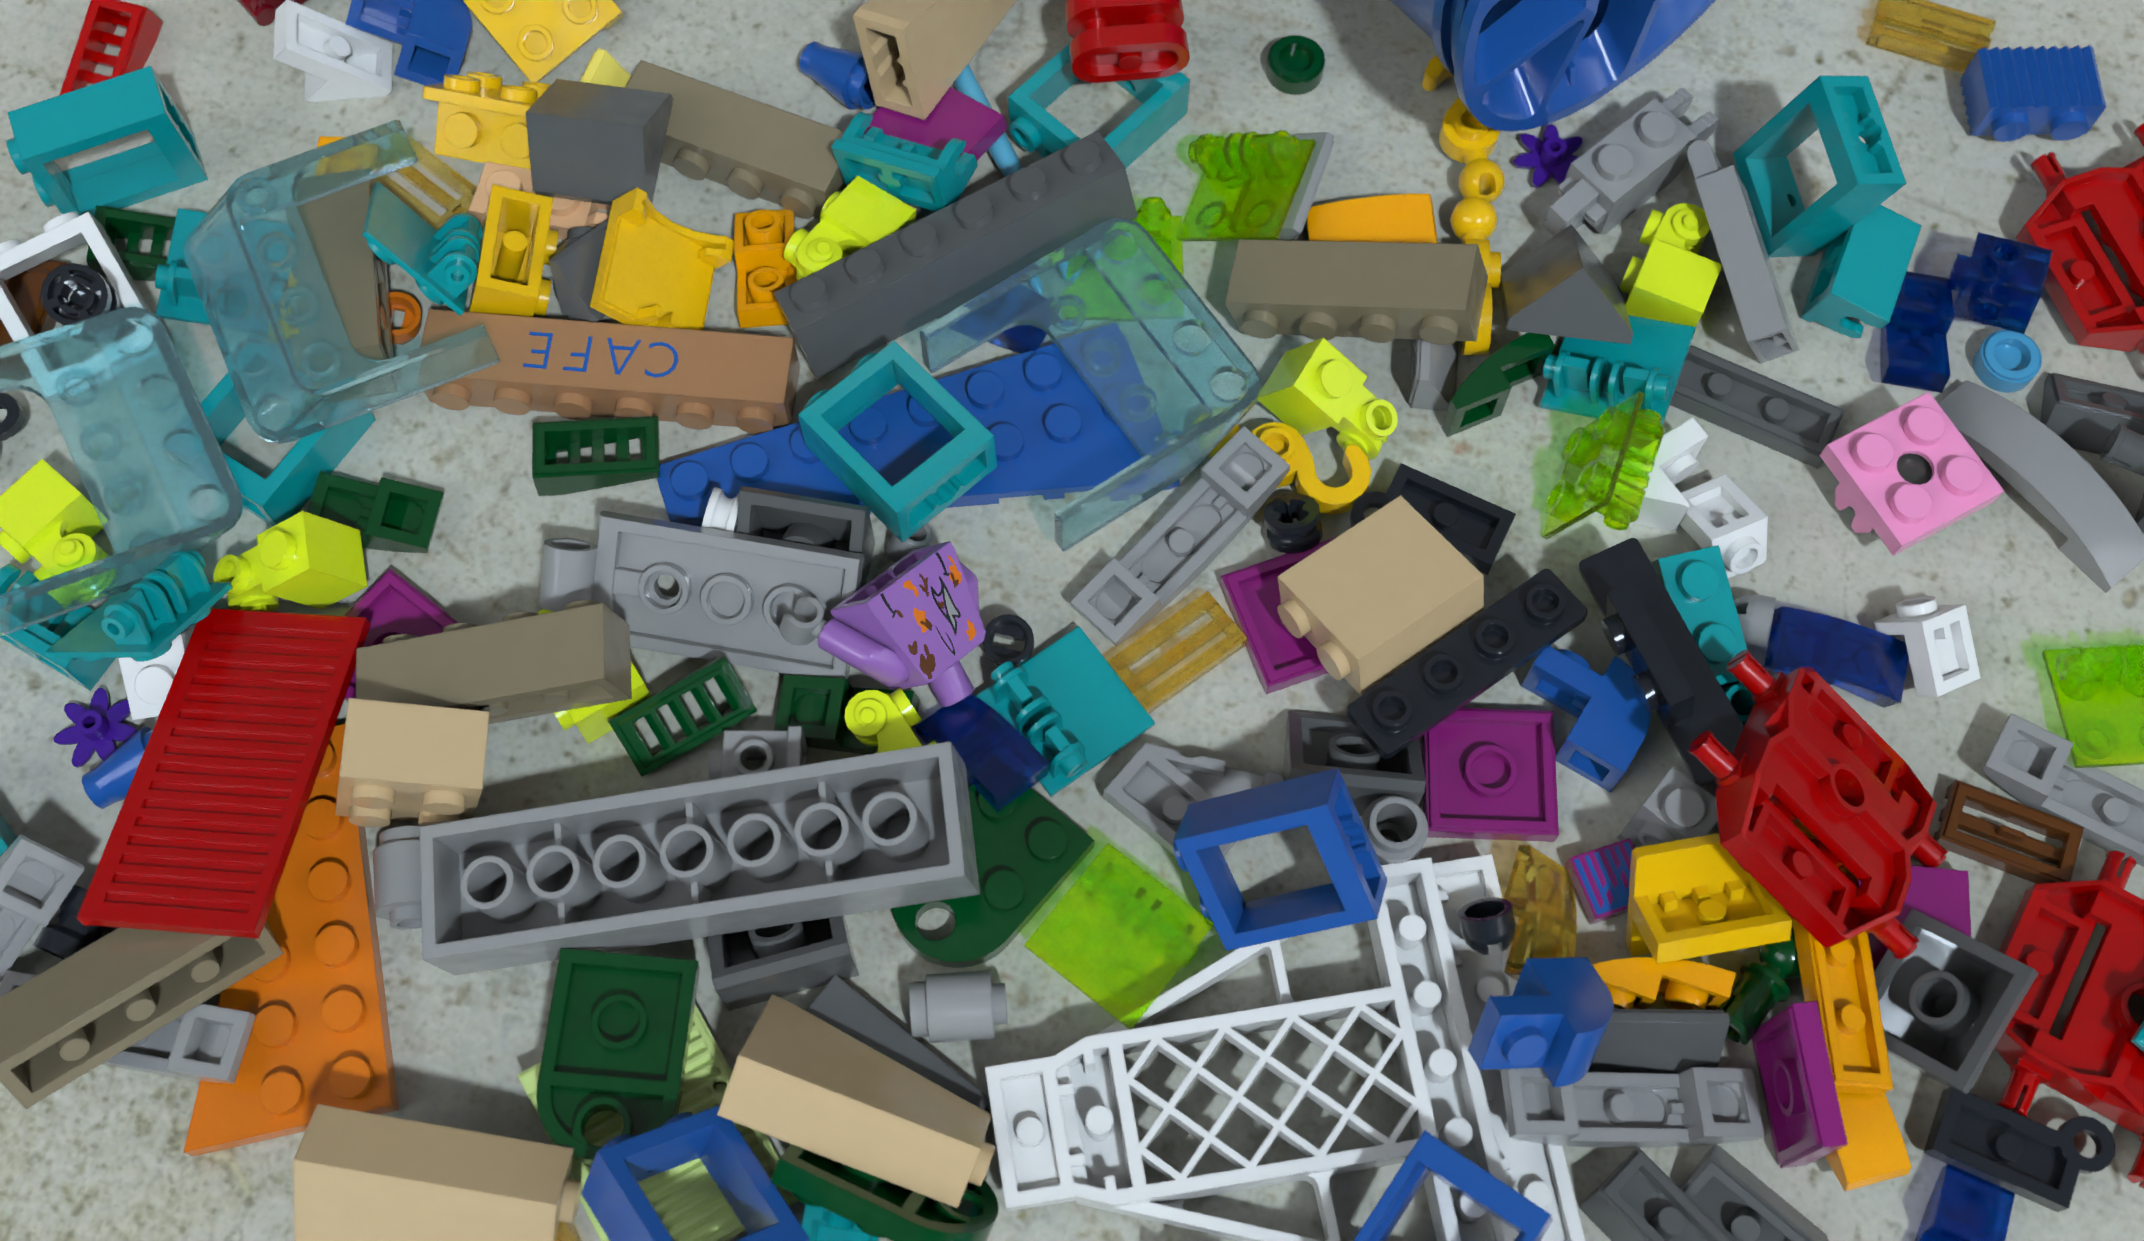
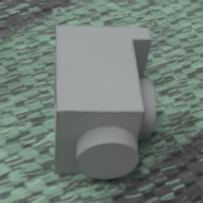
[709,726,808,780]
[1617,766,1718,848]

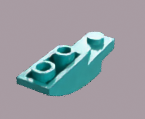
[1651,545,1772,799]

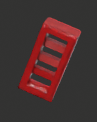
[59,0,163,95]

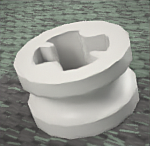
[702,487,739,533]

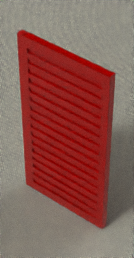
[77,608,371,939]

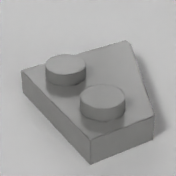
[1103,743,1285,856]

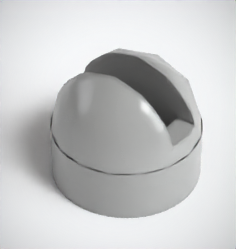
[1734,594,1776,648]

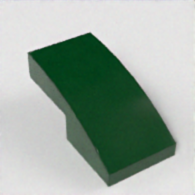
[1441,333,1555,437]
[307,471,444,553]
[774,675,920,755]

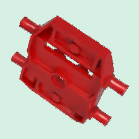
[2016,123,2144,355]
[1688,649,1948,959]
[1995,850,2144,1189]

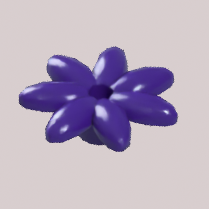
[1513,124,1582,188]
[53,688,138,768]

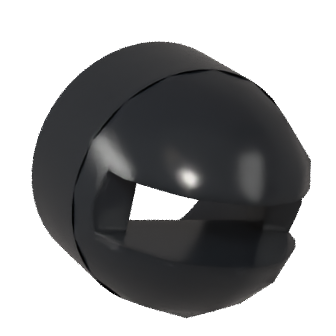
[983,614,1034,667]
[1458,898,1516,955]

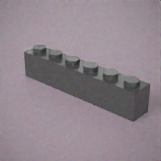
[774,131,1138,379]

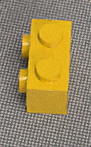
[468,184,559,317]

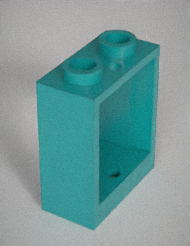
[1008,42,1190,169]
[6,66,208,217]
[1732,76,1907,258]
[165,333,376,526]
[798,340,997,543]

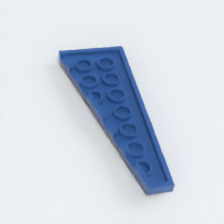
[657,324,1181,527]

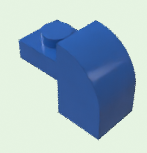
[345,0,472,85]
[1521,646,1651,792]
[1468,957,1614,1087]

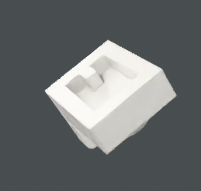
[1679,474,1768,579]
[1874,596,1981,697]

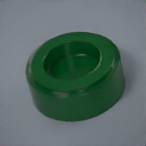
[1266,35,1325,95]

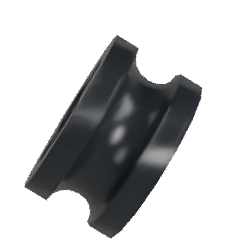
[1264,494,1323,554]

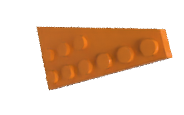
[183,724,399,1157]

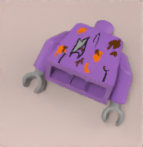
[780,524,986,707]

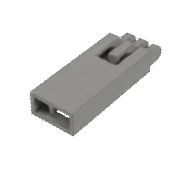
[1687,140,1800,364]

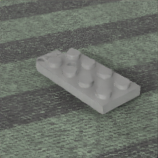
[538,510,865,679]

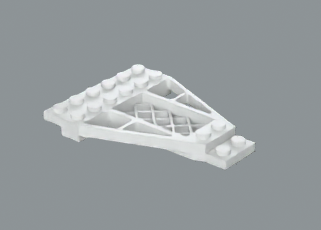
[985,854,1585,1241]

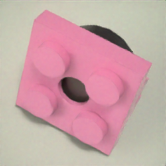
[1819,392,2004,556]

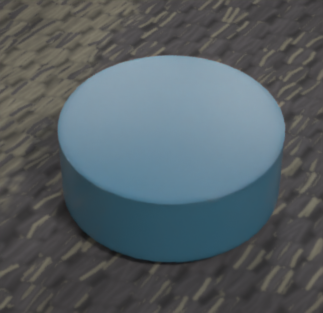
[1973,329,2042,393]

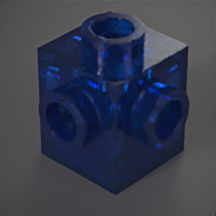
[1946,232,2053,334]

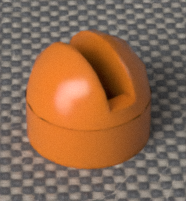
[389,291,422,345]

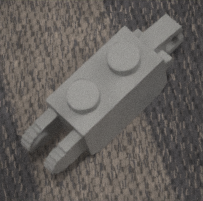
[1543,88,1720,236]

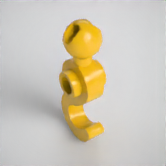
[1422,55,1505,202]
[1450,196,1501,356]
[1192,410,1371,515]

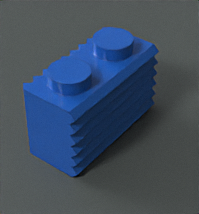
[1960,45,2106,142]

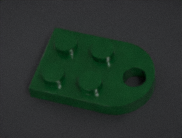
[892,759,1094,968]
[536,948,700,1165]
[771,1144,999,1241]

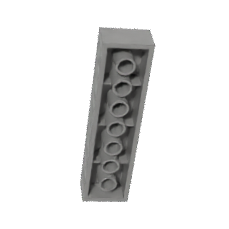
[419,741,980,976]

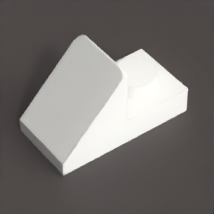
[273,0,393,102]
[1581,417,1708,530]

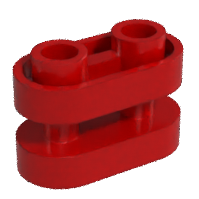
[1065,0,1190,83]

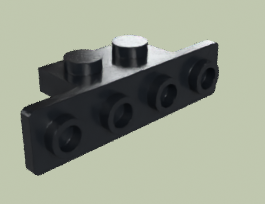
[1579,538,1744,787]
[1347,569,1588,759]

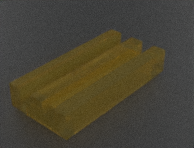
[1865,0,1996,73]
[353,125,477,230]
[1107,591,1247,714]

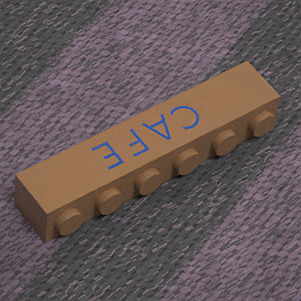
[415,309,800,434]

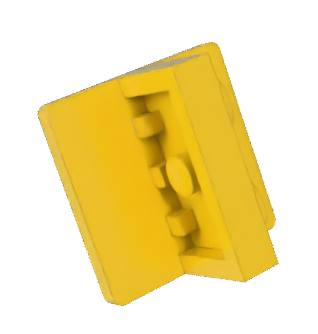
[422,71,551,169]
[1626,833,1792,964]

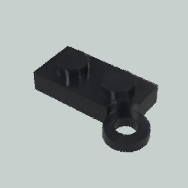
[1349,463,1516,575]
[1923,1087,2116,1212]

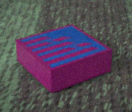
[1565,838,1635,925]

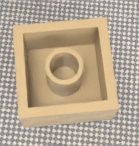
[335,698,490,828]

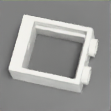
[0,212,174,407]

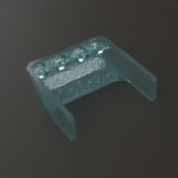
[184,120,500,444]
[920,218,1261,551]
[0,307,243,636]

